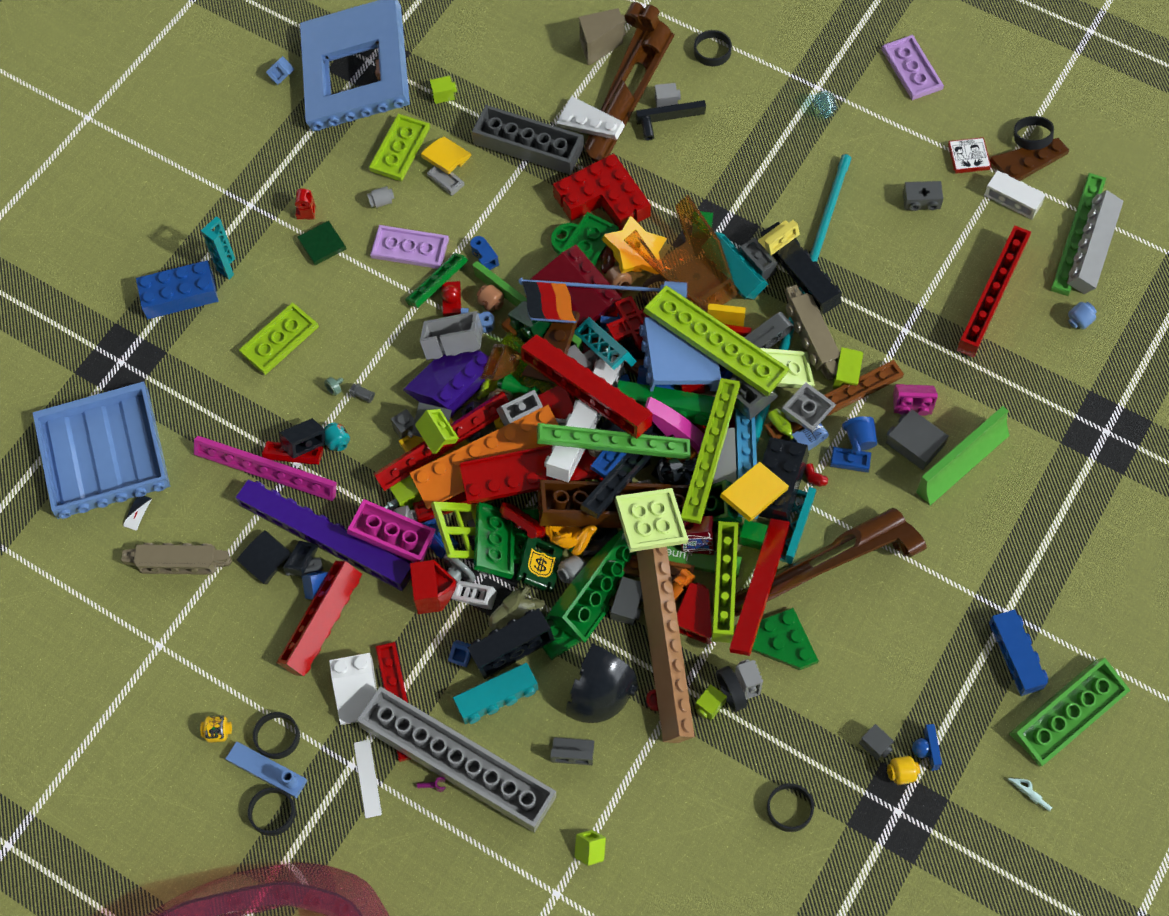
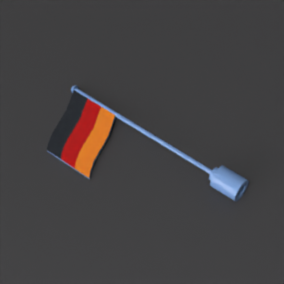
[518,278,687,323]

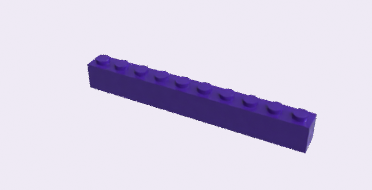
[235,479,412,591]

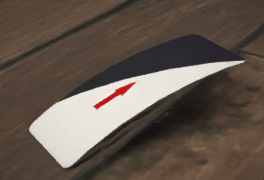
[123,496,152,530]

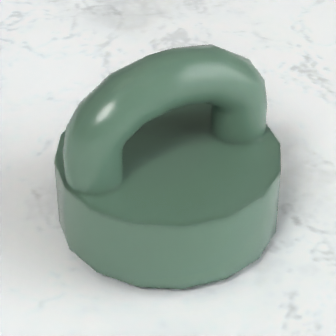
[324,377,343,396]

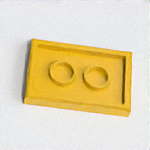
[720,462,789,522]

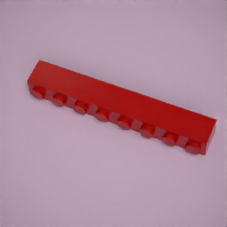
[957,225,1031,358]
[521,334,653,439]

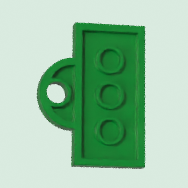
[551,212,618,266]
[474,502,527,579]

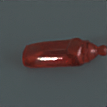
[600,246,615,274]

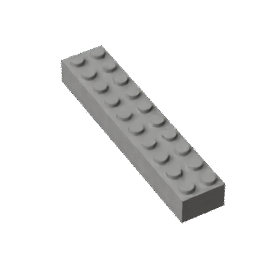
[357,686,556,833]

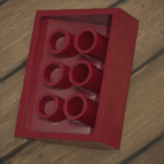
[530,245,622,330]

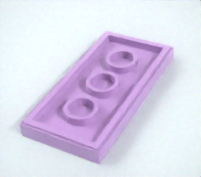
[881,35,944,100]
[370,225,449,269]

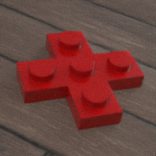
[606,296,651,351]

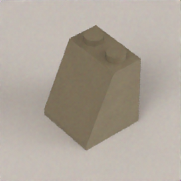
[579,8,626,65]

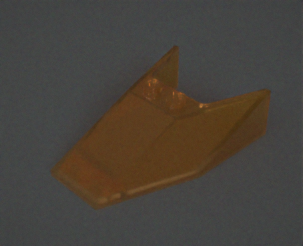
[624,195,738,312]

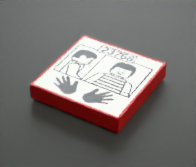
[948,137,991,174]

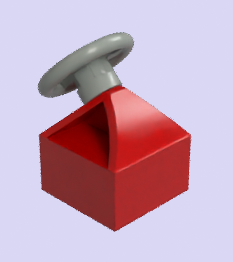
[410,555,476,614]

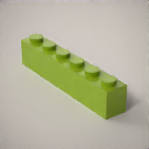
[712,521,738,643]

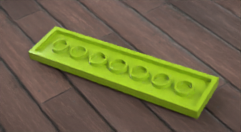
[643,285,790,397]

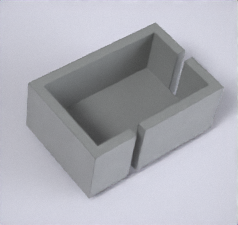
[420,311,483,360]

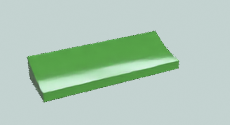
[916,406,1010,506]
[1009,658,1131,766]

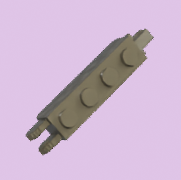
[785,285,840,381]
[121,543,232,575]

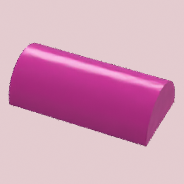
[347,499,436,562]

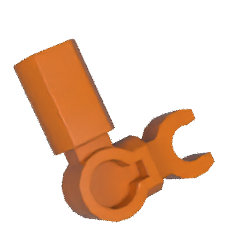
[672,568,696,603]

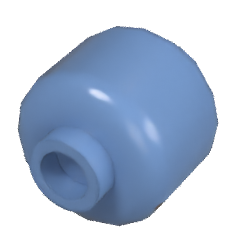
[1068,302,1097,329]

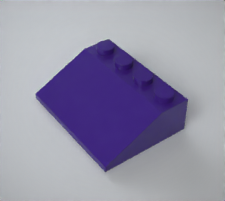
[403,350,495,418]

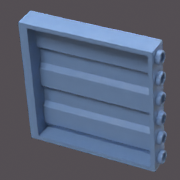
[32,382,171,519]

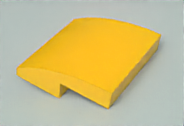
[421,137,472,175]

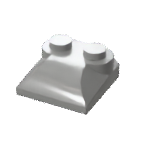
[781,382,836,432]

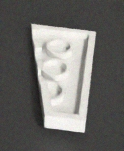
[556,96,625,140]

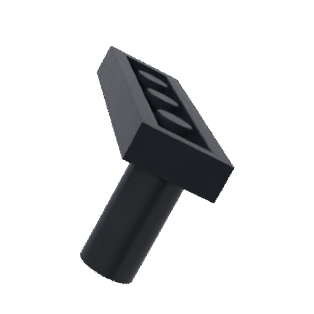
[636,100,706,141]

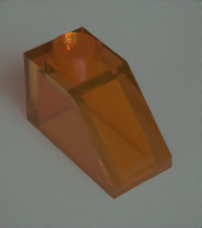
[481,344,521,381]

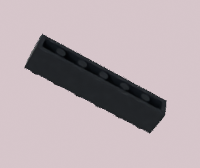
[760,222,842,314]

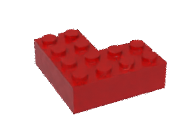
[553,153,651,231]

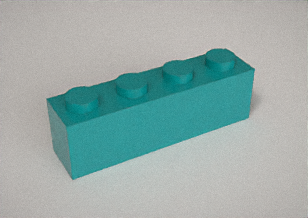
[702,232,768,300]
[453,662,538,724]

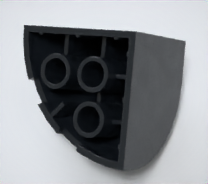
[566,643,639,723]

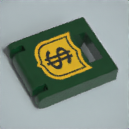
[515,536,564,593]

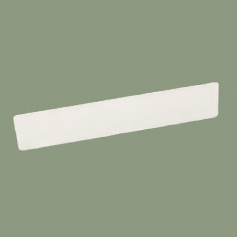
[354,740,382,818]

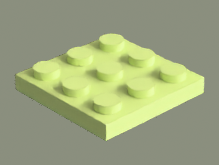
[614,488,688,552]

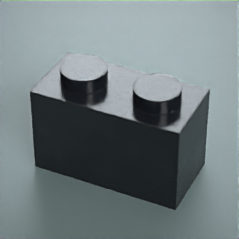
[280,418,325,459]

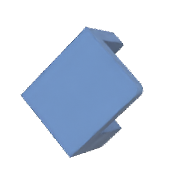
[266,56,294,85]

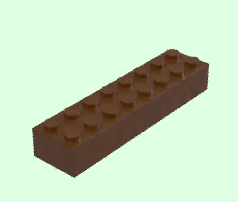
[537,480,690,528]

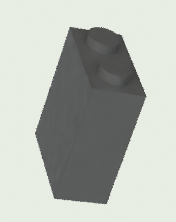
[886,409,949,470]

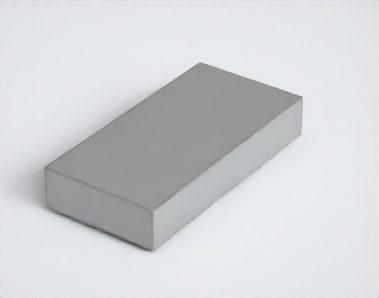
[427,166,464,196]

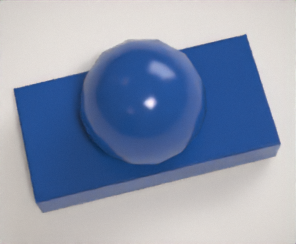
[912,724,942,771]

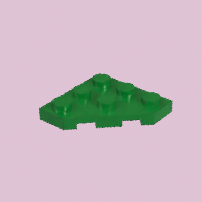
[752,608,819,670]

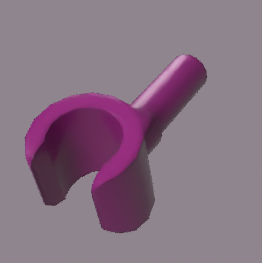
[417,777,446,792]

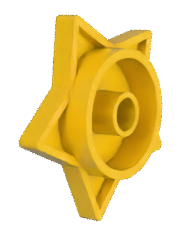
[602,216,667,274]

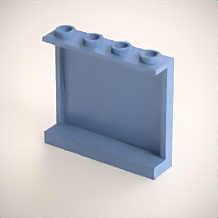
[639,317,721,391]

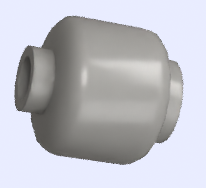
[557,555,587,584]

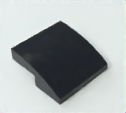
[237,530,292,584]

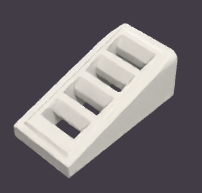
[451,581,497,610]

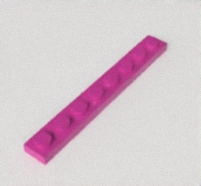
[194,436,337,501]

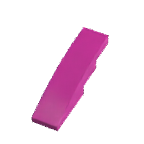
[645,397,704,454]

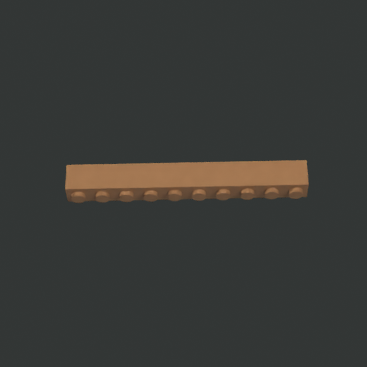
[636,547,695,743]

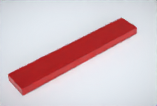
[375,642,411,762]

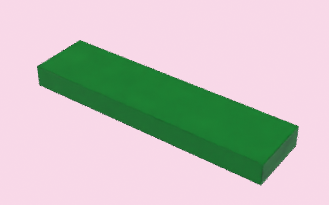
[405,253,468,308]

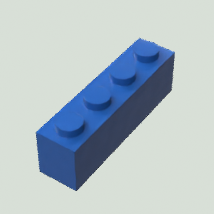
[989,609,1048,696]

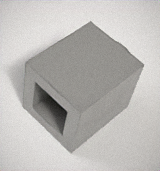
[655,83,681,107]

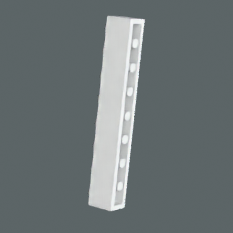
[544,356,624,483]

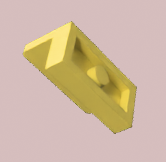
[758,220,800,255]

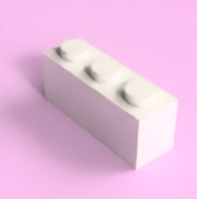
[984,170,1046,220]

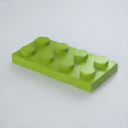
[369,113,431,182]
[239,302,319,375]

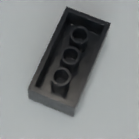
[759,437,809,521]
[467,608,555,679]

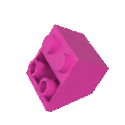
[893,384,938,416]

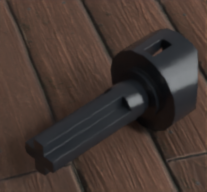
[656,457,698,484]

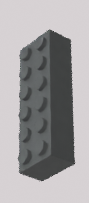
[472,105,584,175]

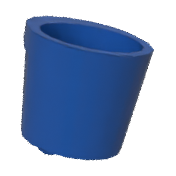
[842,416,877,455]

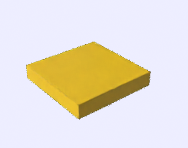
[707,303,746,327]

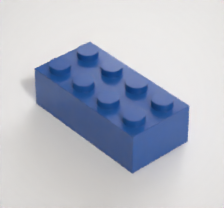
[136,260,219,319]

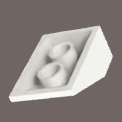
[329,653,377,725]

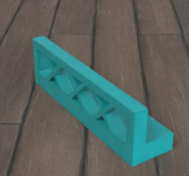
[201,216,236,279]
[574,317,637,370]
[780,487,817,564]

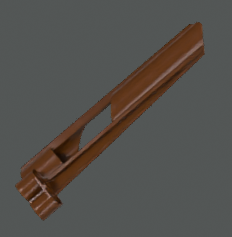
[584,2,675,163]
[734,508,927,617]

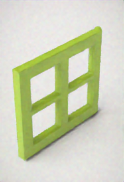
[431,502,477,559]

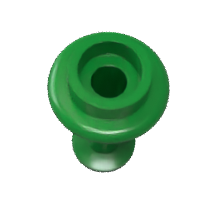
[497,373,540,395]

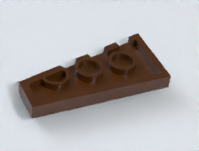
[990,138,1069,181]
[521,311,580,384]

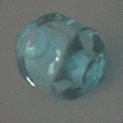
[812,91,837,118]

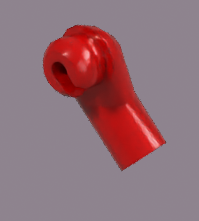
[805,463,828,487]

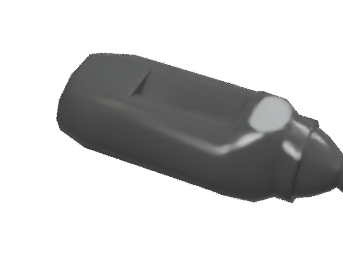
[286,558,323,576]

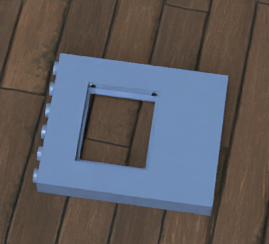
[300,0,410,131]

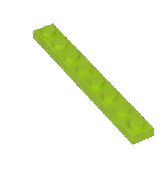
[681,378,740,524]

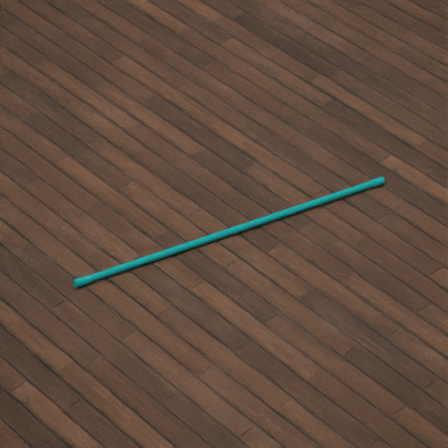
[755,154,852,447]

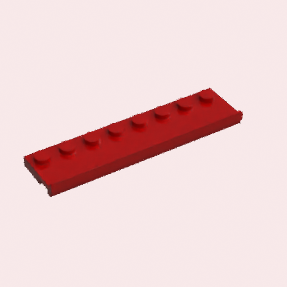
[459,445,603,504]

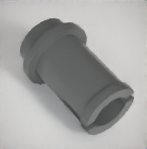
[349,383,375,403]

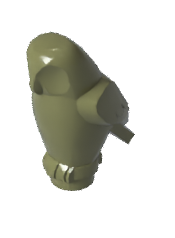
[488,586,546,631]

